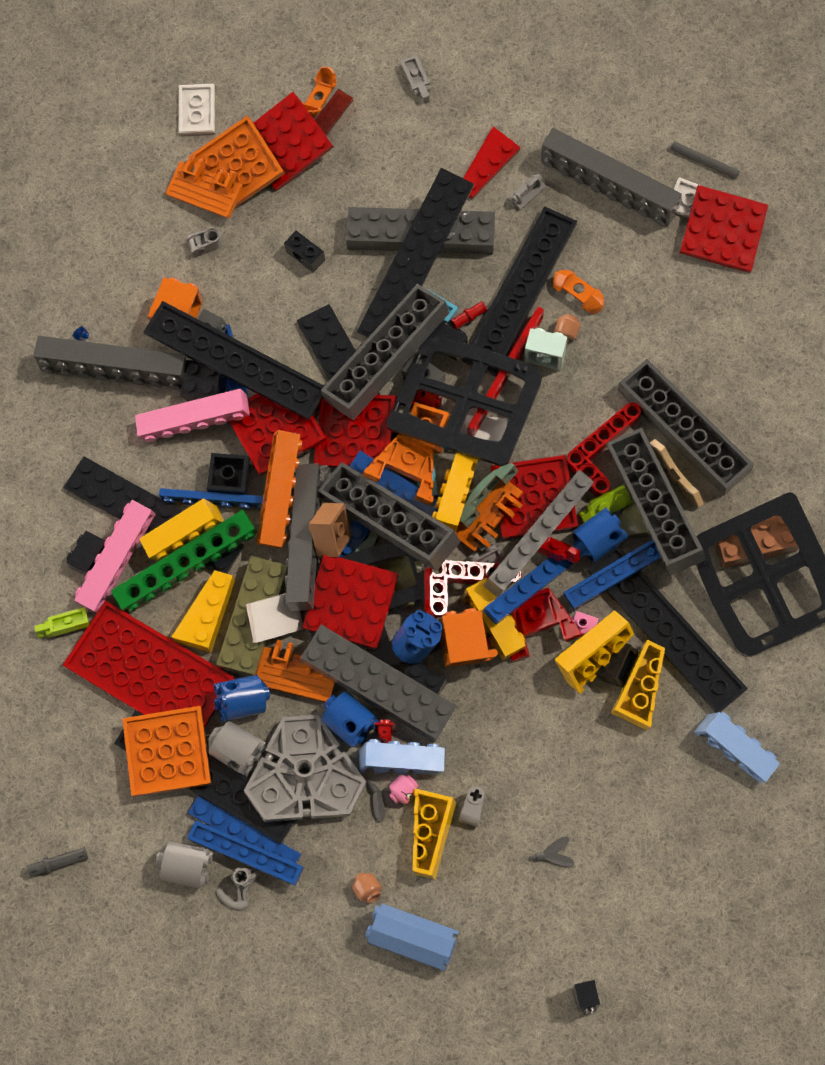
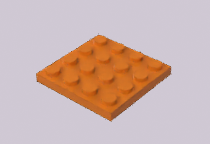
[189,115,285,208]
[122,706,211,797]

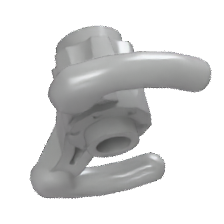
[216,868,263,910]

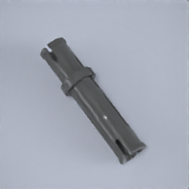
[26,846,88,878]

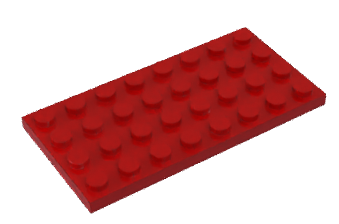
[63,600,235,728]

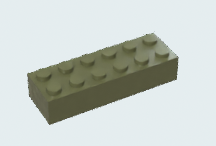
[217,556,288,677]

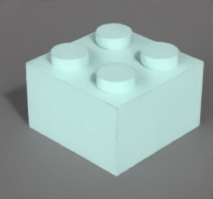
[524,328,567,371]

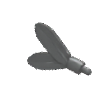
[367,780,403,822]
[530,837,574,867]

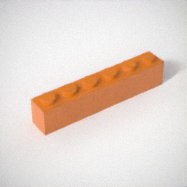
[256,430,302,549]

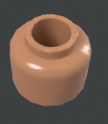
[554,314,581,343]
[352,873,382,904]

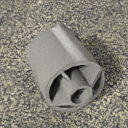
[209,721,266,777]
[155,841,214,889]

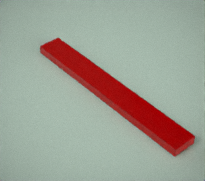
[467,307,544,437]

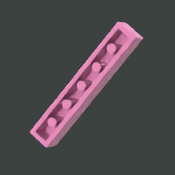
[135,389,250,442]
[75,500,156,613]

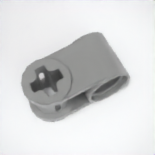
[186,227,223,257]
[458,786,485,827]

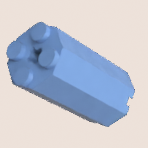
[365,903,459,972]

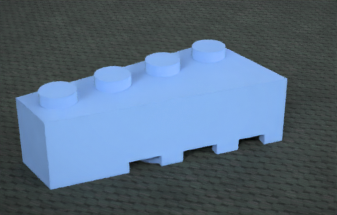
[694,712,780,783]
[358,739,445,775]

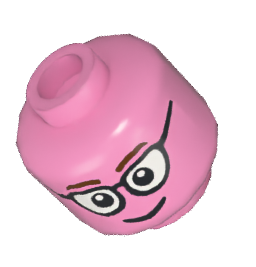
[389,775,419,804]

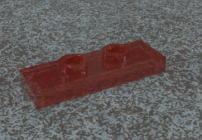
[315,89,353,136]

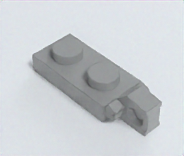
[400,55,431,104]

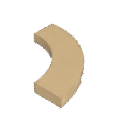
[650,439,704,508]

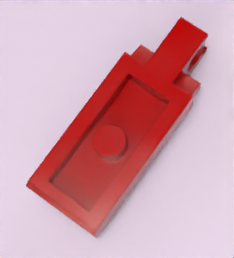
[536,537,580,564]

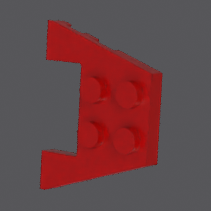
[511,588,583,662]

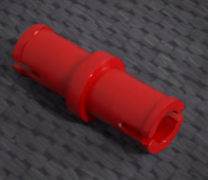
[450,301,487,330]

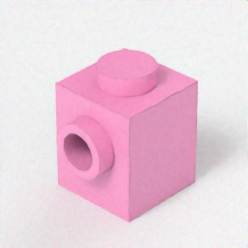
[571,611,599,637]

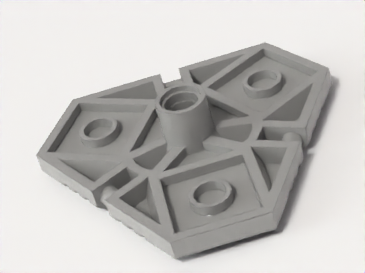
[244,715,366,822]

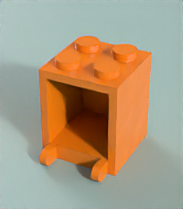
[148,277,203,321]
[438,608,498,668]

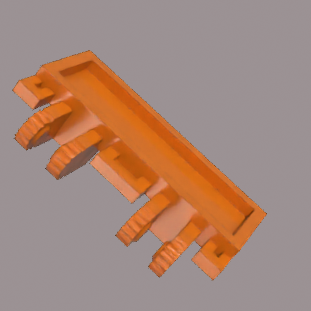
[165,155,243,219]
[456,470,523,552]
[257,640,336,702]

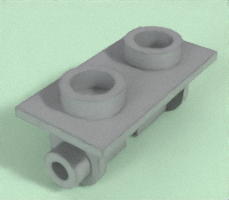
[508,174,546,210]
[466,543,506,575]

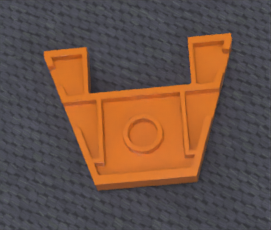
[362,434,433,506]

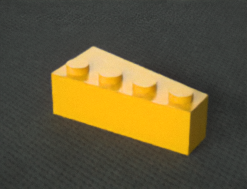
[432,452,478,533]
[139,499,224,561]
[172,570,235,653]
[461,578,526,661]
[555,610,634,694]
[611,640,665,731]
[413,789,456,880]

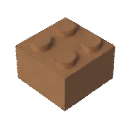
[309,503,352,557]

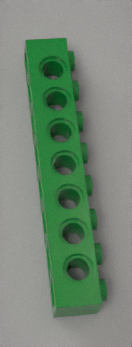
[111,510,257,613]

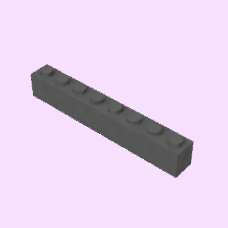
[283,463,323,611]
[483,470,594,598]

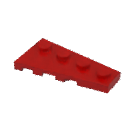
[464,126,520,199]

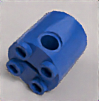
[571,507,629,563]
[392,610,442,664]
[213,675,270,722]
[321,691,379,747]

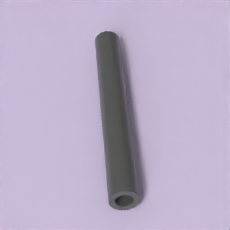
[670,141,740,179]

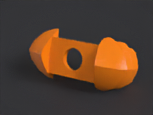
[302,67,337,117]
[553,270,604,315]

